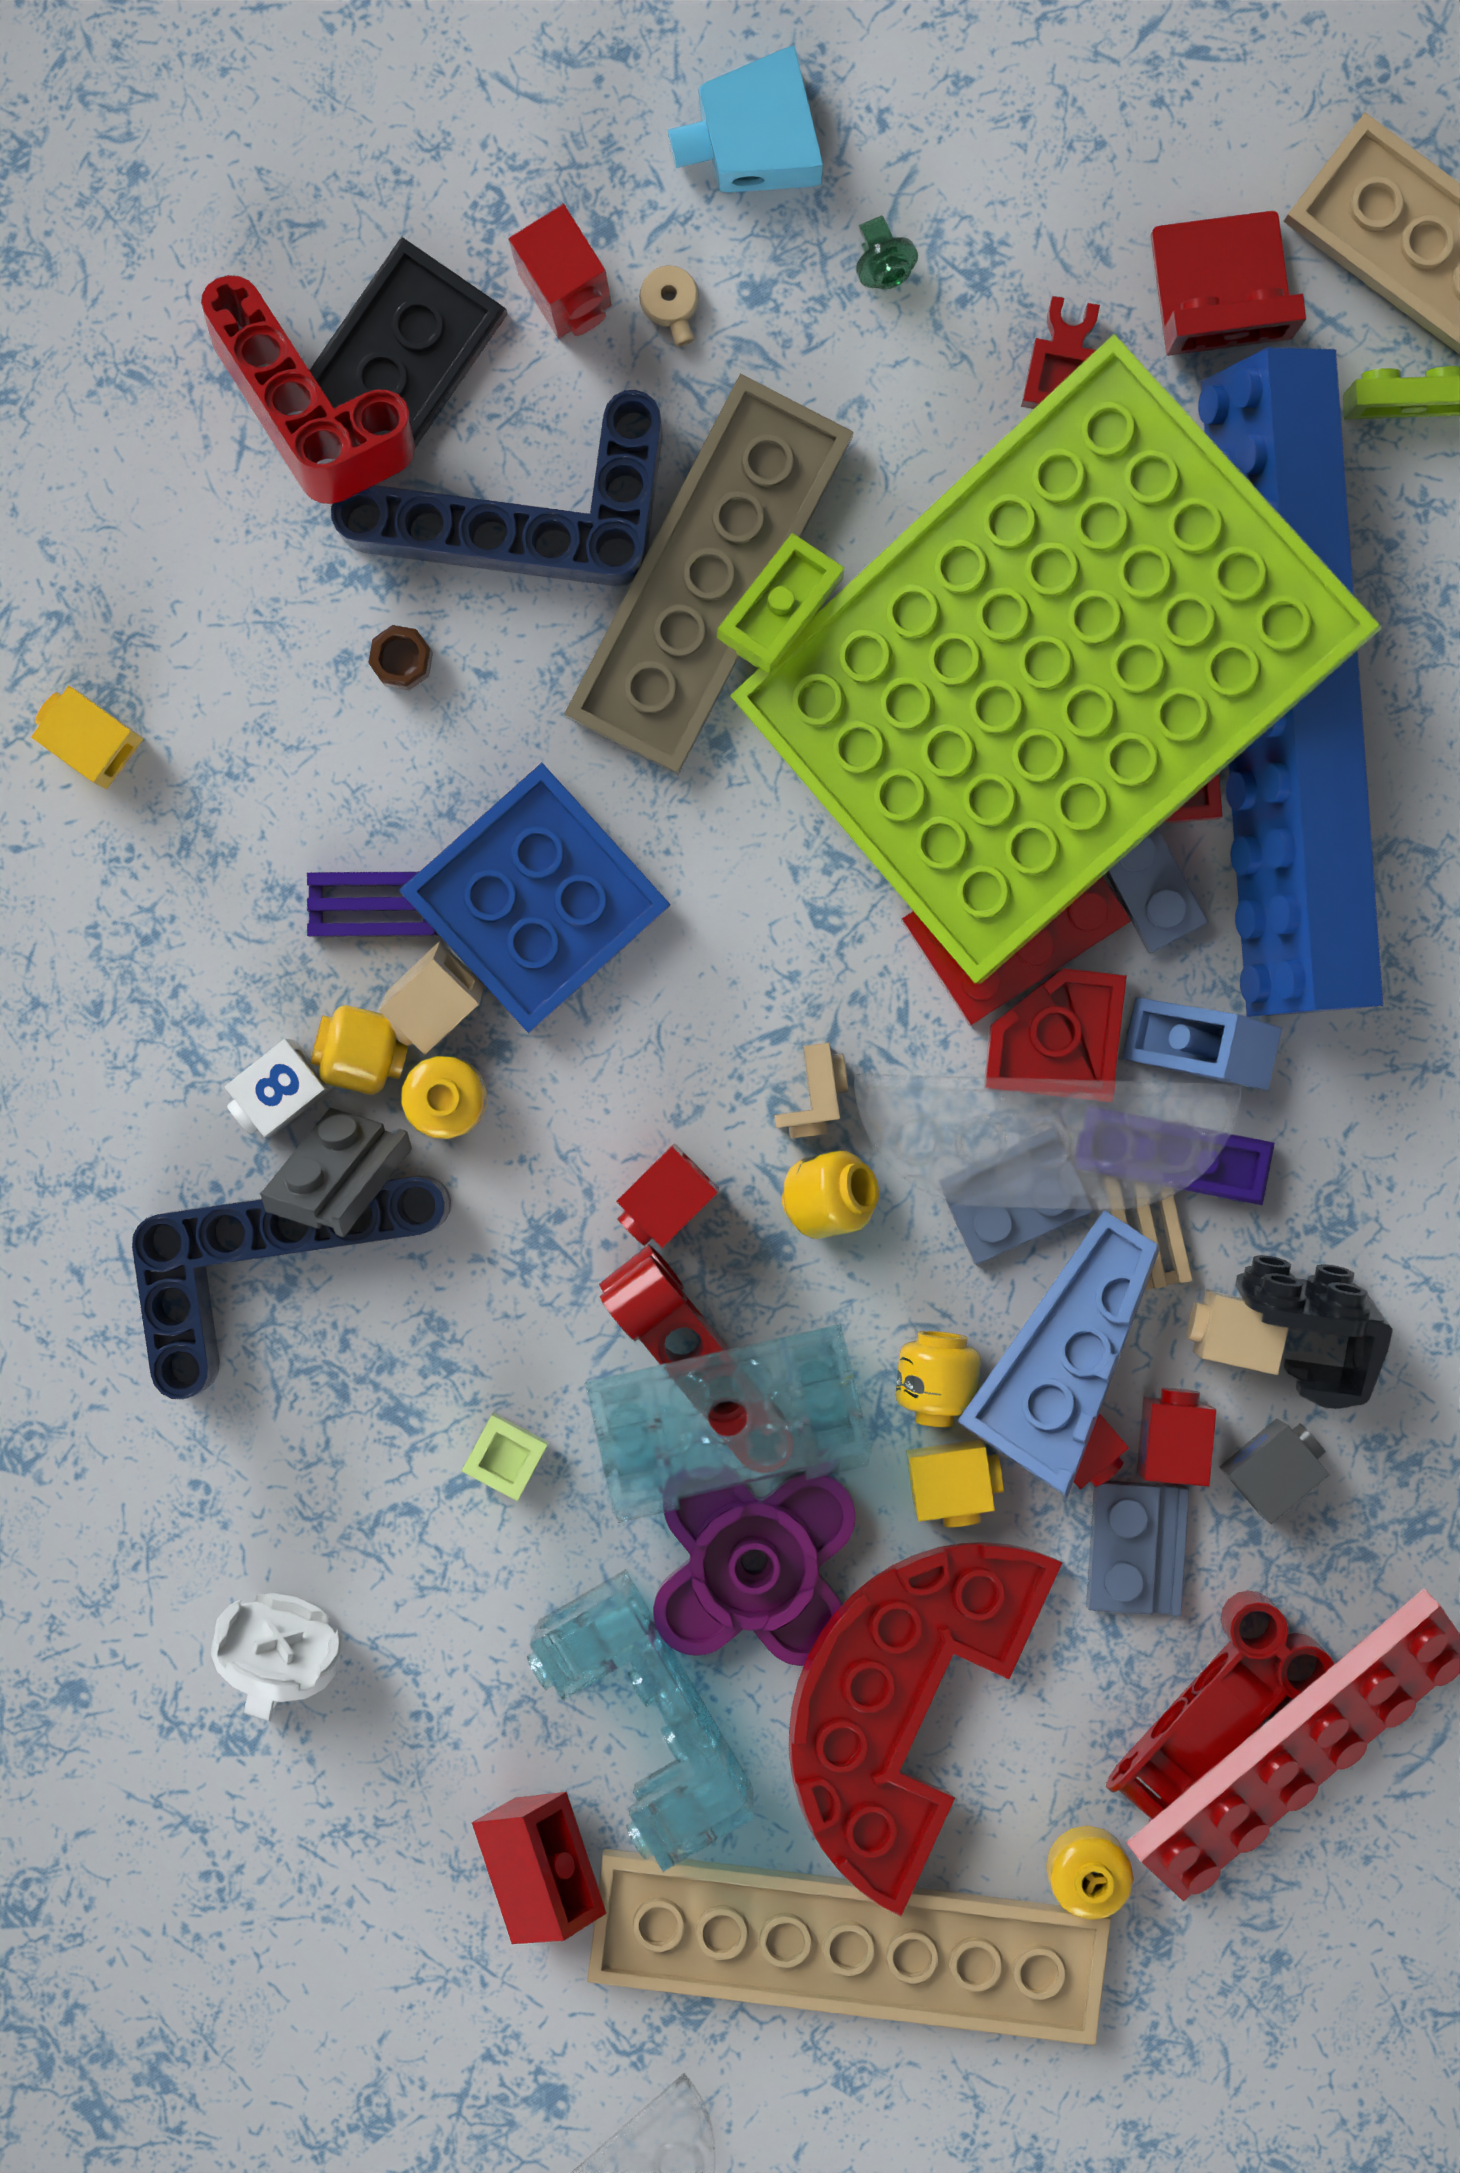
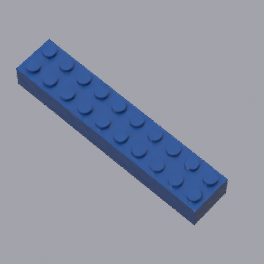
[1198,347,1383,1017]

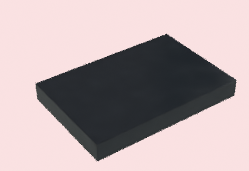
[309,236,508,448]

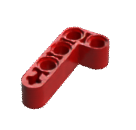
[201,275,415,504]

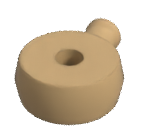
[639,265,699,347]

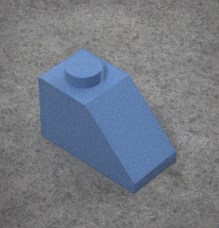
[1122,997,1282,1090]

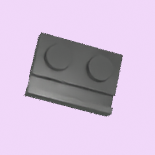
[260,1107,412,1237]

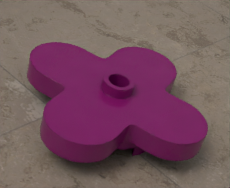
[653,1460,856,1666]

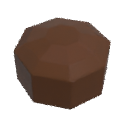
[368,625,433,690]

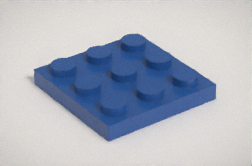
[399,762,671,1034]

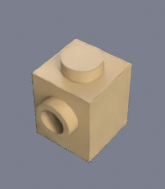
[379,941,485,1055]
[1186,1290,1289,1375]

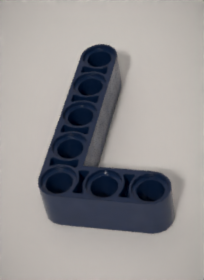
[331,390,663,586]
[132,1176,451,1400]

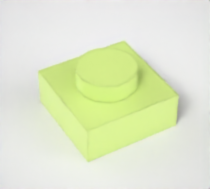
[462,1412,549,1501]

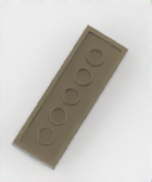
[564,373,854,775]

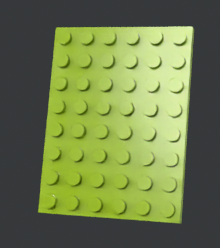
[730,334,1382,984]

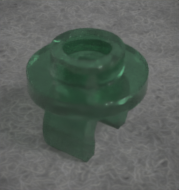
[856,215,918,290]

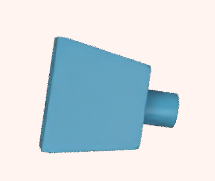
[667,46,823,193]

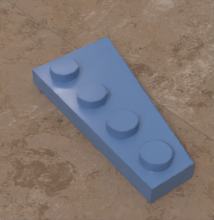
[958,1210,1160,1498]

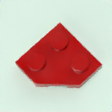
[983,968,1127,1103]

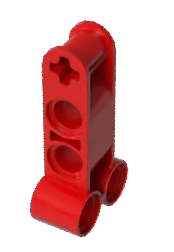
[599,1244,793,1474]
[1106,1590,1334,1823]

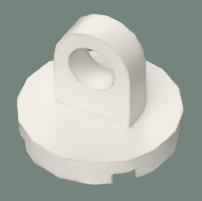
[210,1593,342,1722]

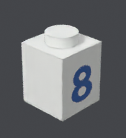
[224,1039,333,1137]

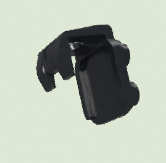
[1235,1255,1392,1409]

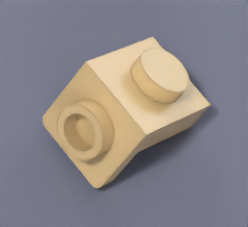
[774,1043,848,1139]

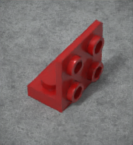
[1151,211,1306,356]

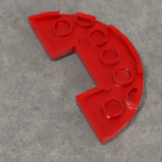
[789,1542,1063,1917]

